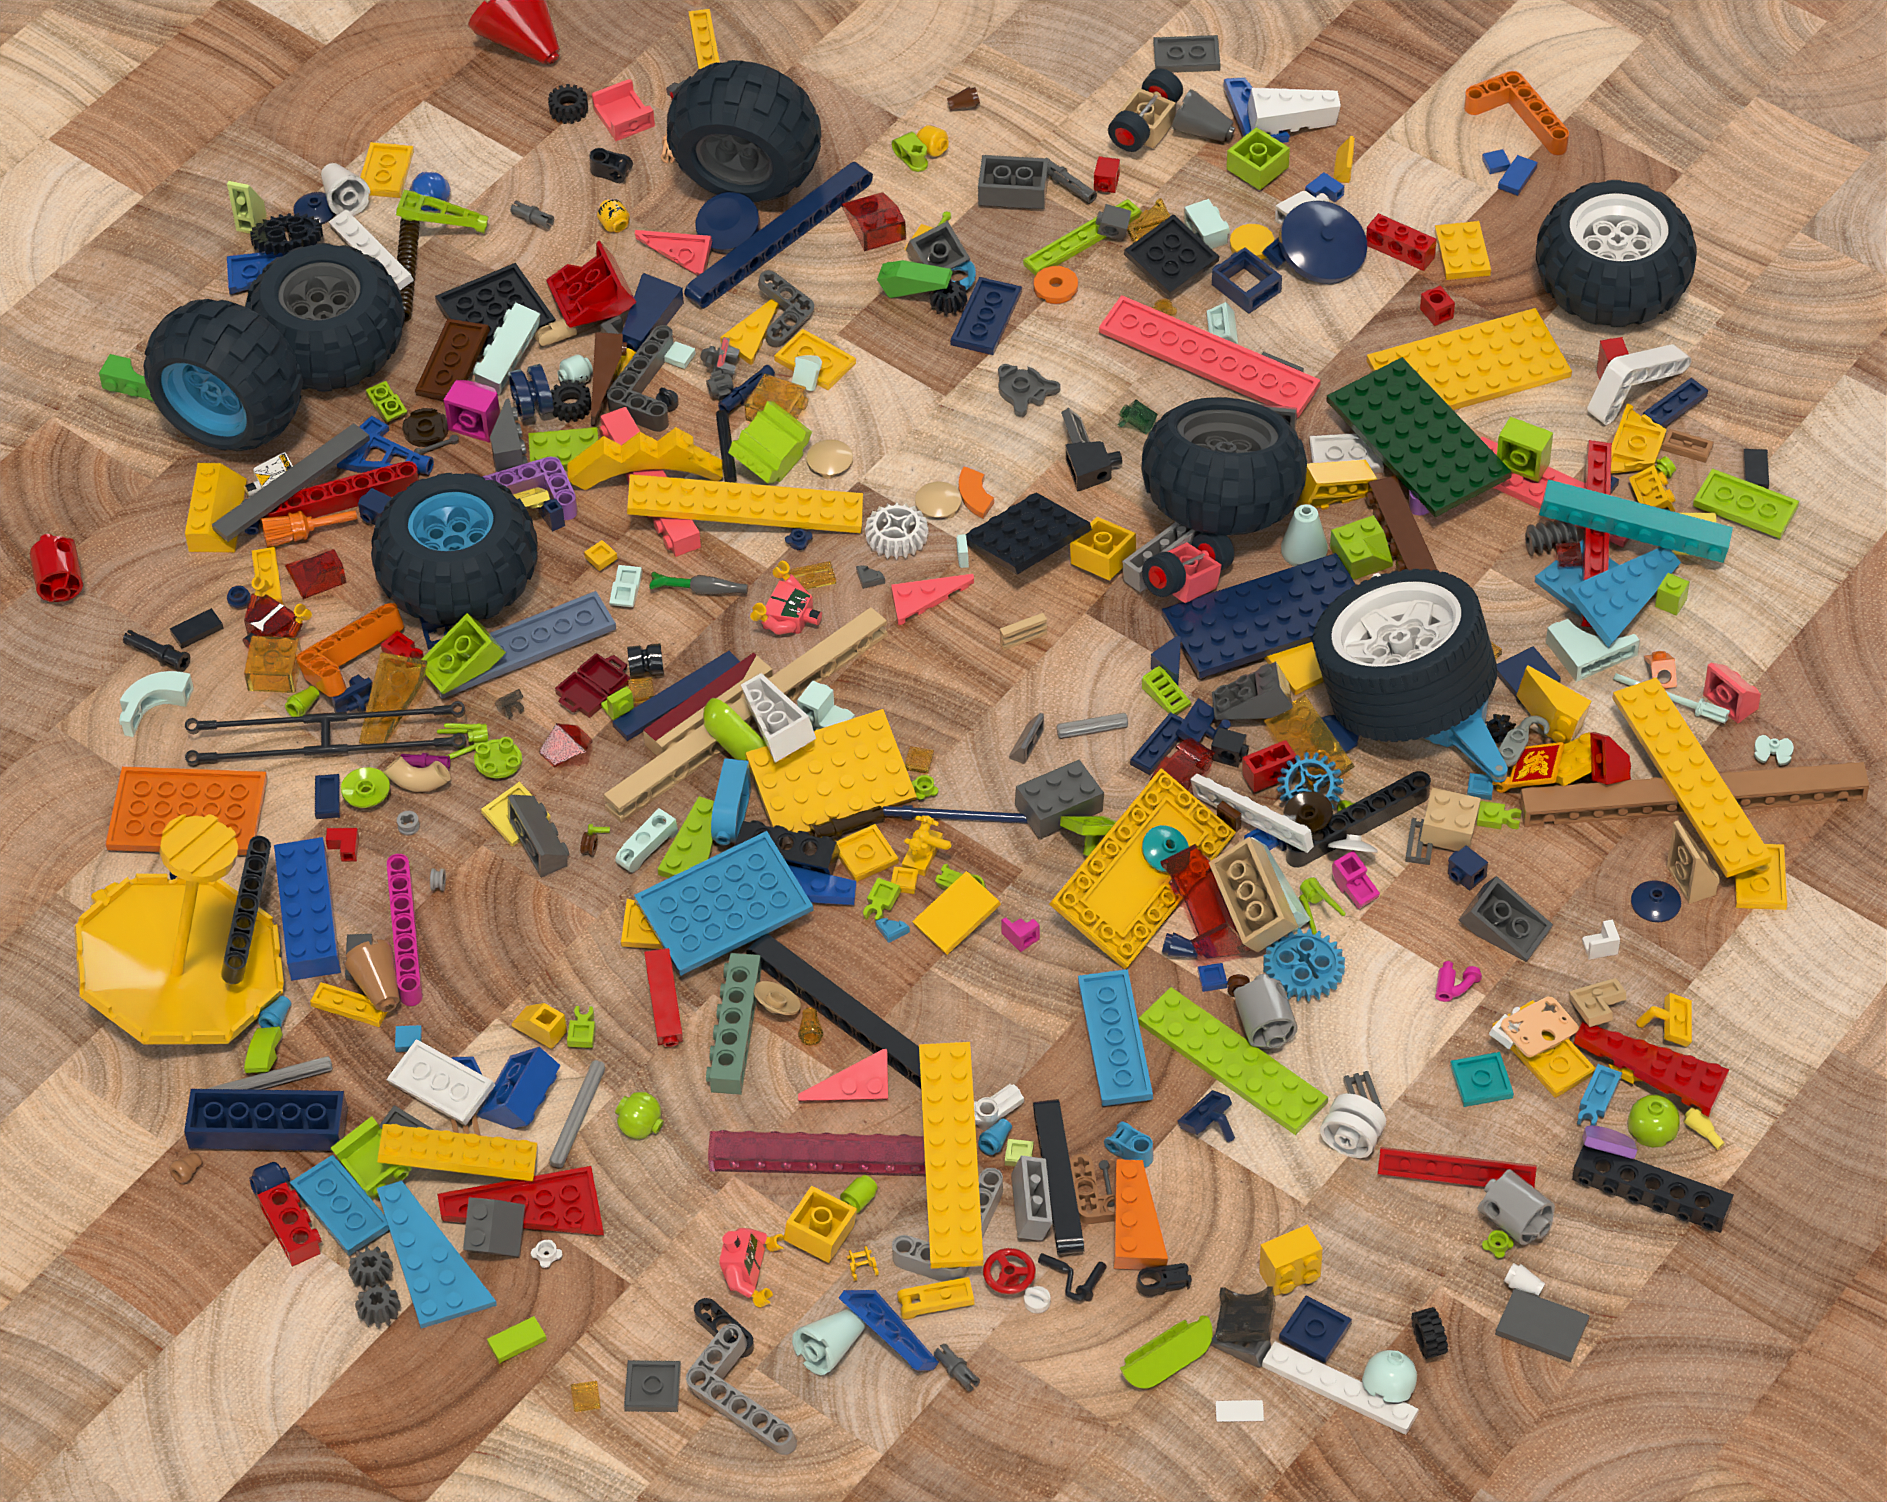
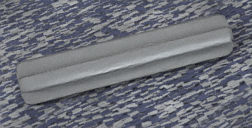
[1057,713,1128,738]

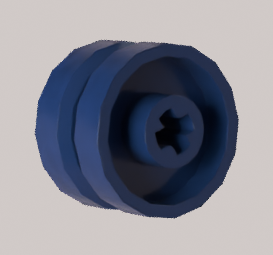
[508,364,554,420]

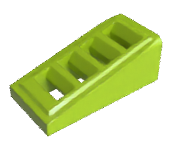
[1142,666,1191,715]

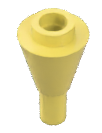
[1684,1106,1725,1150]

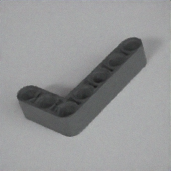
[607,325,674,432]

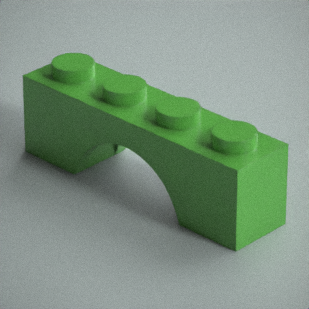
[99,354,153,401]

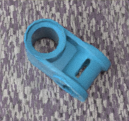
[1104,1122,1154,1167]

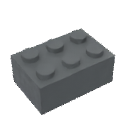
[978,155,1049,209]
[1015,759,1104,838]

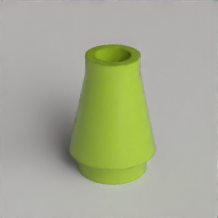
[285,686,320,717]

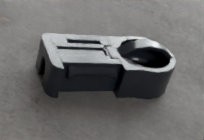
[1136,1263,1192,1296]

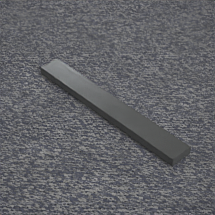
[212,423,370,542]

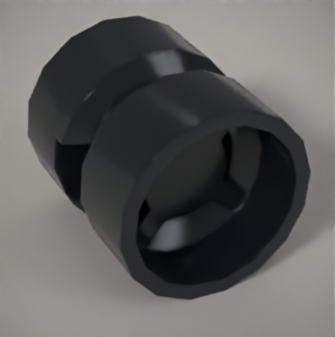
[627,643,664,677]

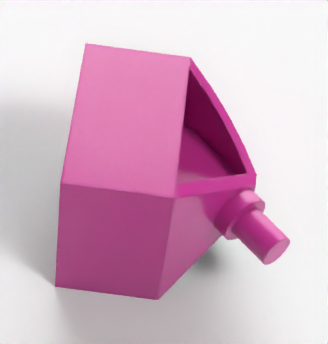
[444,380,500,443]

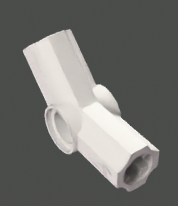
[974,1084,1024,1130]

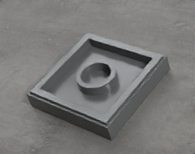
[624,1360,681,1412]

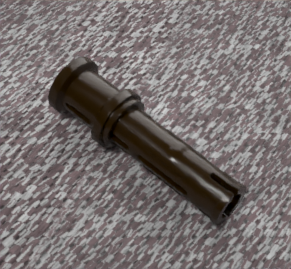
[809,805,885,839]

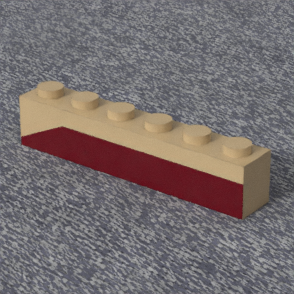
[643,652,773,756]

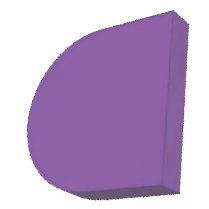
[1582,1126,1637,1159]

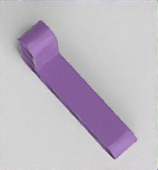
[483,457,577,520]

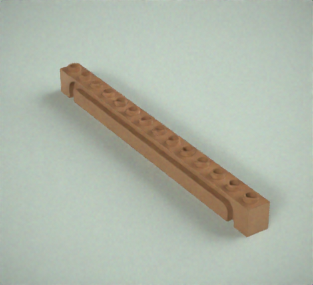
[1520,762,1870,827]

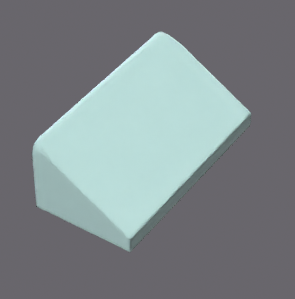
[1206,302,1238,344]

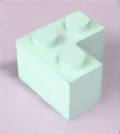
[797,680,855,731]

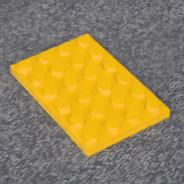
[745,709,917,833]

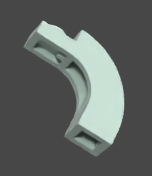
[119,671,194,737]

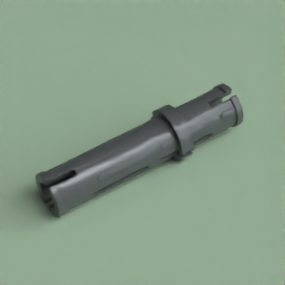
[1046,157,1097,204]

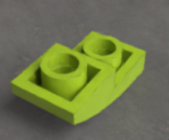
[366,381,407,423]
[244,1027,283,1074]

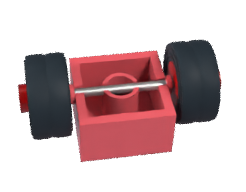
[1142,532,1234,603]

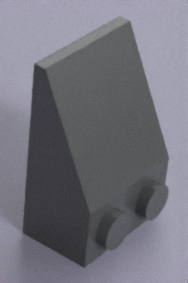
[1458,876,1553,962]

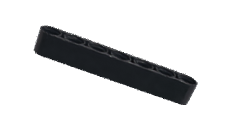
[1286,771,1431,868]
[221,836,271,984]
[1033,1099,1084,1255]

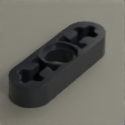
[694,1298,754,1358]

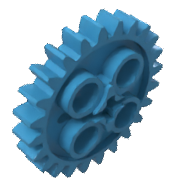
[1263,928,1345,1002]

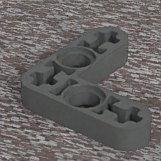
[758,270,815,347]

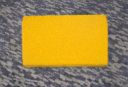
[1333,136,1355,183]

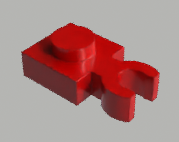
[381,630,424,668]

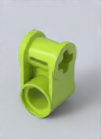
[891,132,928,172]

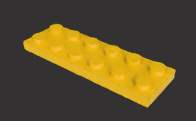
[377,1124,537,1181]

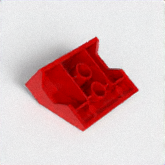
[546,240,636,328]

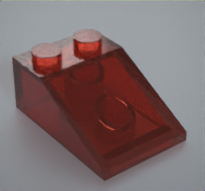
[842,192,906,252]

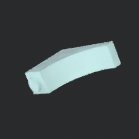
[1546,619,1640,682]

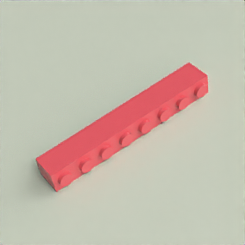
[599,407,701,557]

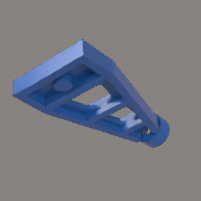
[337,431,434,475]

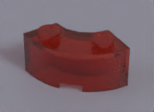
[1149,738,1215,790]

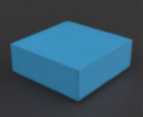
[1467,773,1493,800]
[395,1025,422,1052]

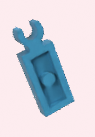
[1577,1064,1622,1126]

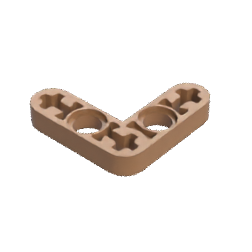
[1070,1154,1114,1224]

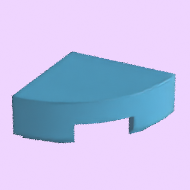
[875,918,910,943]

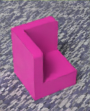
[1001,917,1040,952]

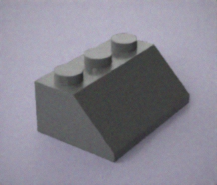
[508,795,570,878]

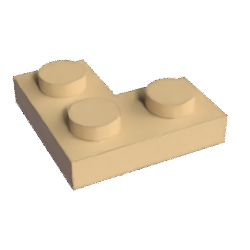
[1569,978,1627,1027]

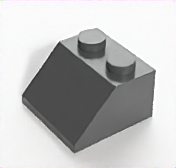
[906,221,970,269]
[463,1197,526,1257]

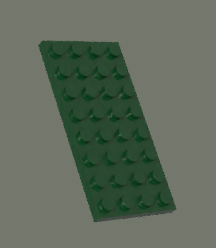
[1326,357,1512,517]

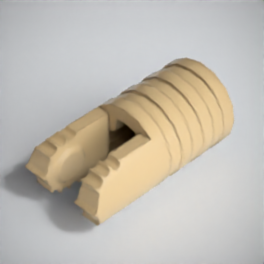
[533,318,577,346]

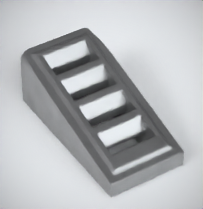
[1210,1323,1271,1367]

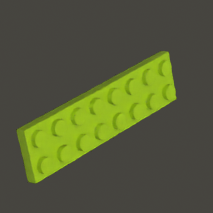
[1138,987,1328,1135]

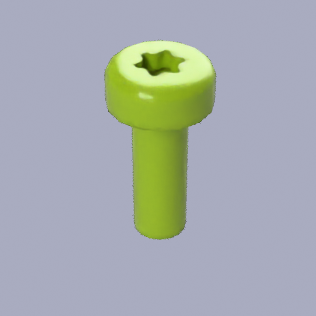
[588,824,610,835]

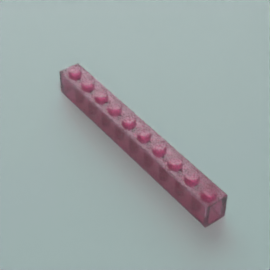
[708,1130,926,1176]

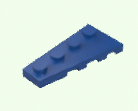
[1223,77,1290,143]
[227,252,288,294]
[788,865,856,905]
[839,1290,939,1371]

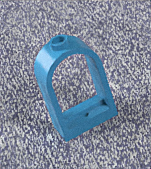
[711,758,752,845]

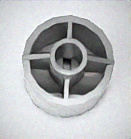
[1234,974,1298,1049]
[1477,1169,1555,1245]

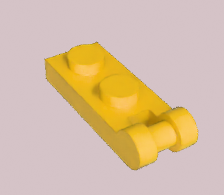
[897,1277,975,1319]

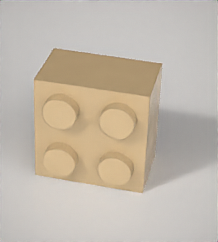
[1420,788,1481,851]

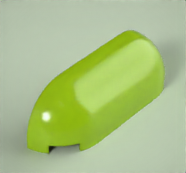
[703,698,767,773]
[1120,1315,1213,1389]

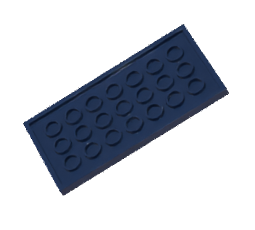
[1162,553,1356,679]

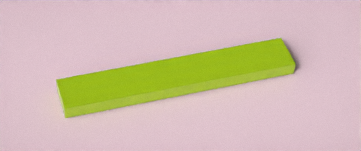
[1023,199,1142,276]

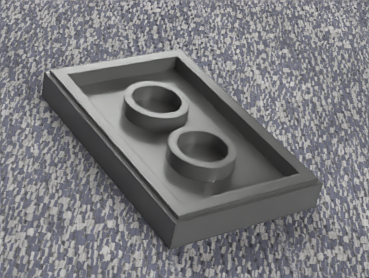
[1153,35,1221,73]
[1495,1288,1590,1362]

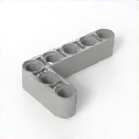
[892,1168,1003,1282]
[686,1324,797,1455]

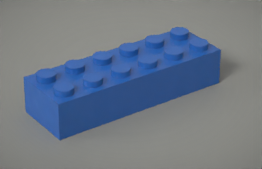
[274,837,341,981]

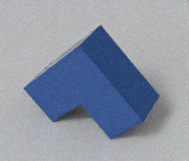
[1305,172,1345,202]

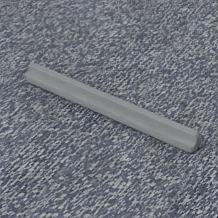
[208,1056,332,1090]
[549,1060,605,1168]

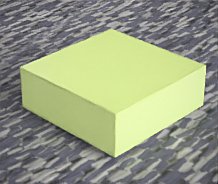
[1005,1139,1034,1166]

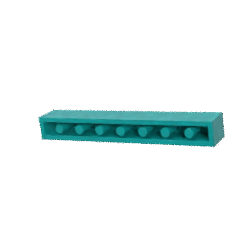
[1539,479,1733,563]

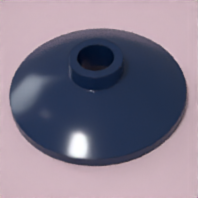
[293,192,336,224]
[1631,880,1681,923]

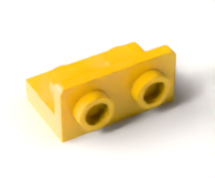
[1629,465,1676,512]

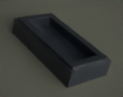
[1743,449,1769,489]
[169,608,224,649]

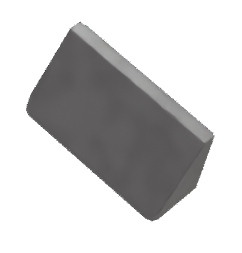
[1009,713,1044,764]

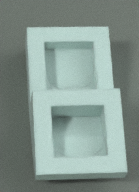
[609,565,642,607]

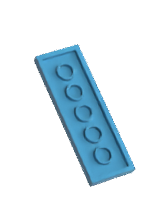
[1078,969,1153,1106]

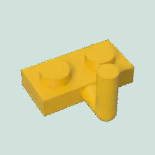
[1636,993,1692,1047]

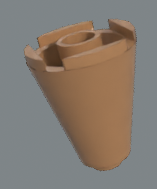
[343,939,400,1012]

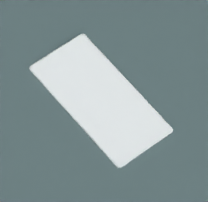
[1216,1400,1264,1422]

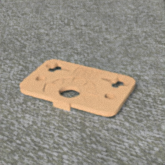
[1501,996,1579,1057]

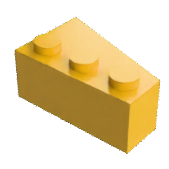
[1295,460,1377,510]

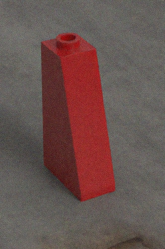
[644,948,683,1047]

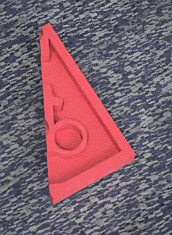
[635,230,712,276]
[891,574,974,625]
[798,1049,888,1101]

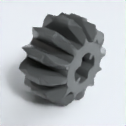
[348,1246,393,1291]
[355,1282,401,1329]

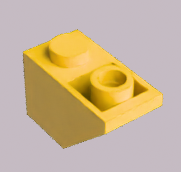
[511,1003,567,1049]

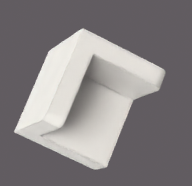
[1582,920,1620,960]

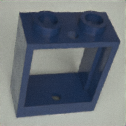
[1212,247,1282,314]

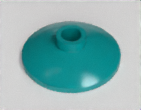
[1142,825,1190,873]

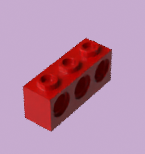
[1366,213,1437,271]
[257,1182,322,1267]

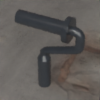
[1038,1253,1107,1301]

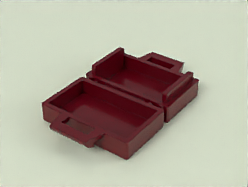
[555,653,631,718]

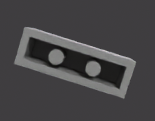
[1011,1155,1052,1241]

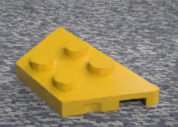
[1611,404,1666,473]

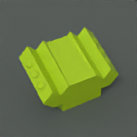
[728,401,812,483]

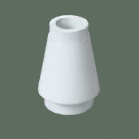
[1504,1263,1545,1296]

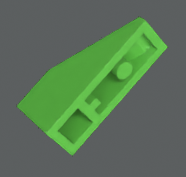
[877,260,953,298]

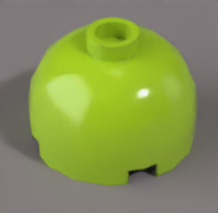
[1627,1095,1680,1148]

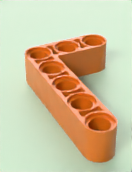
[1464,71,1569,155]
[296,603,404,697]

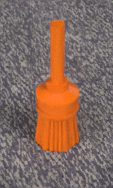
[261,510,357,548]

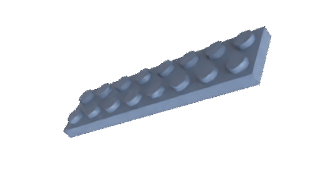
[432,591,616,699]

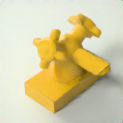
[902,815,952,876]

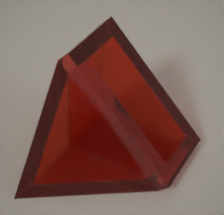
[539,723,593,768]

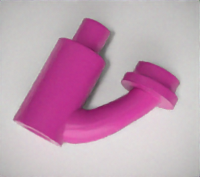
[1435,961,1482,1002]

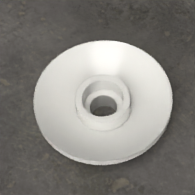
[1328,834,1378,853]

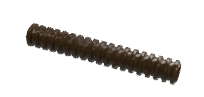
[397,218,420,322]

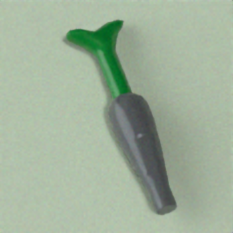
[649,571,748,594]

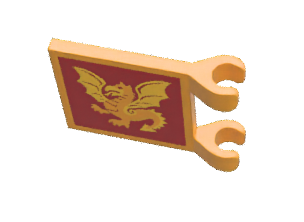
[1492,742,1565,793]

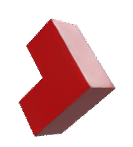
[325,828,359,862]

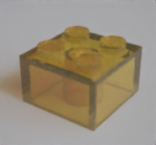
[244,636,302,693]

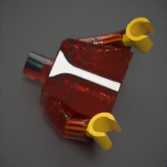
[242,576,312,650]

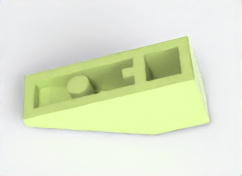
[227,181,267,233]

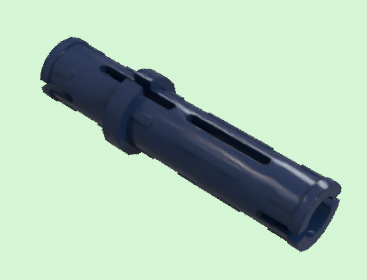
[718,364,775,414]

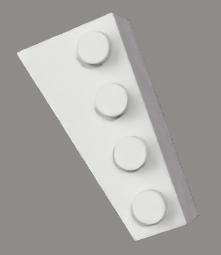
[1247,88,1341,135]
[741,673,816,762]

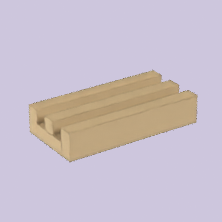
[1000,613,1047,650]

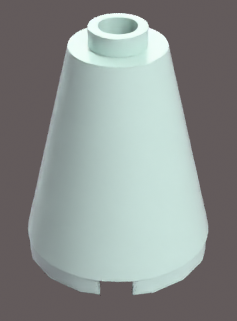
[1281,504,1328,566]
[792,1308,865,1375]

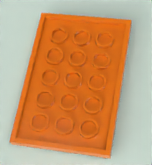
[106,766,267,855]

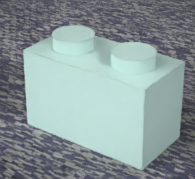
[1184,199,1230,249]

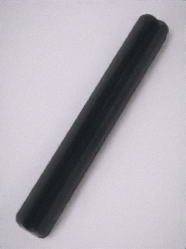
[716,410,737,483]

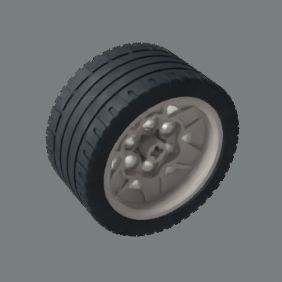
[1313,569,1498,742]

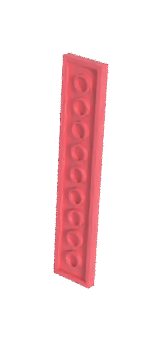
[1099,295,1321,418]

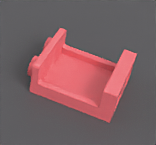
[592,79,655,141]

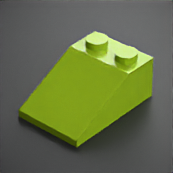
[417,613,506,694]

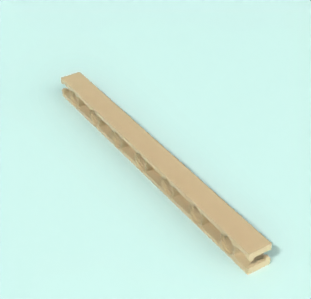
[604,607,888,823]

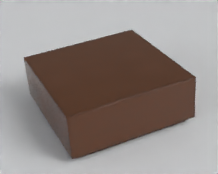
[1217,801,1242,833]

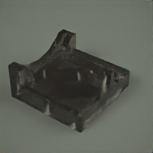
[1216,1286,1276,1342]

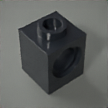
[1211,727,1249,768]

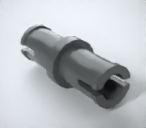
[510,200,554,229]
[934,1344,980,1391]

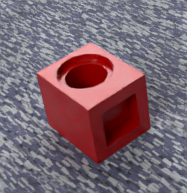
[1094,156,1120,193]
[1420,285,1455,326]

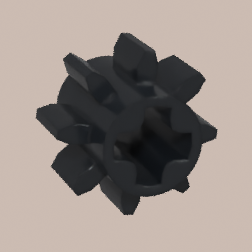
[1486,714,1516,743]

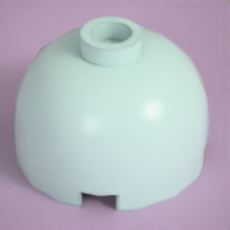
[1362,1350,1417,1402]

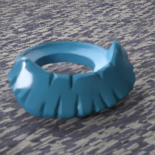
[951,260,976,290]

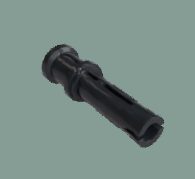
[123,630,191,672]

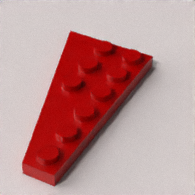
[437,1166,604,1236]

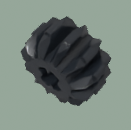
[929,278,967,316]

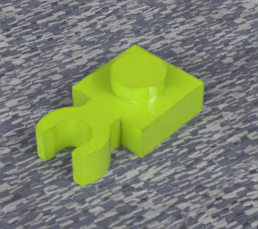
[1477,801,1522,829]
[863,878,901,921]
[567,1006,596,1048]

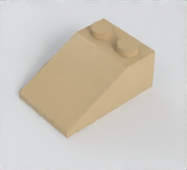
[1667,821,1719,904]

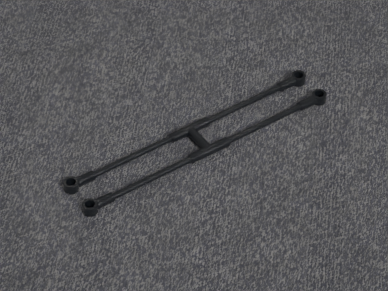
[185,701,467,767]

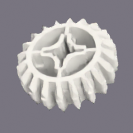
[865,502,929,560]

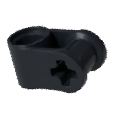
[589,148,633,183]

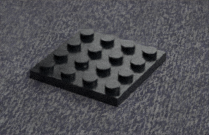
[435,262,556,358]
[966,492,1092,575]

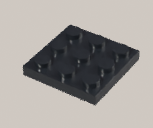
[1124,214,1220,297]

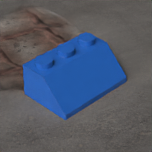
[477,1046,561,1129]

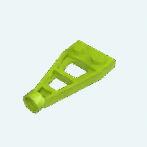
[396,189,489,233]

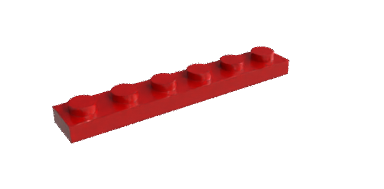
[1378,1147,1537,1188]

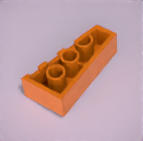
[1113,1159,1168,1270]

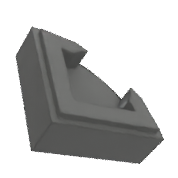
[856,565,885,589]

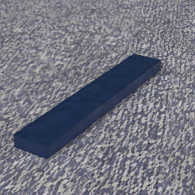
[613,651,740,741]

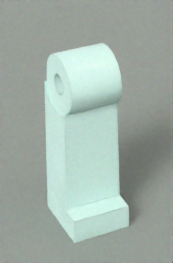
[615,808,678,873]

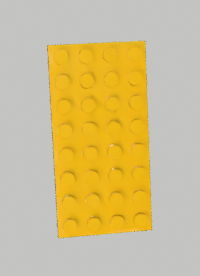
[1366,308,1572,410]

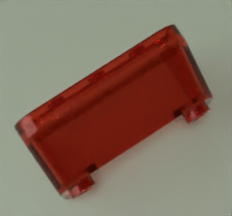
[1160,844,1252,959]

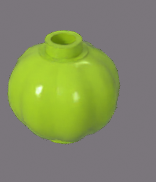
[615,1092,664,1139]

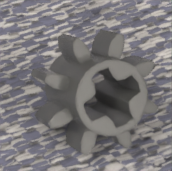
[706,370,734,400]

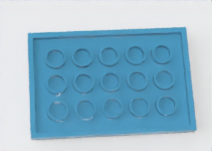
[634,831,814,976]

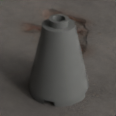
[1172,89,1236,142]

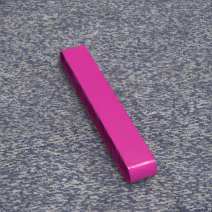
[387,854,423,1006]

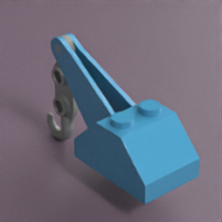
[1425,699,1550,782]

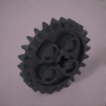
[250,213,323,256]

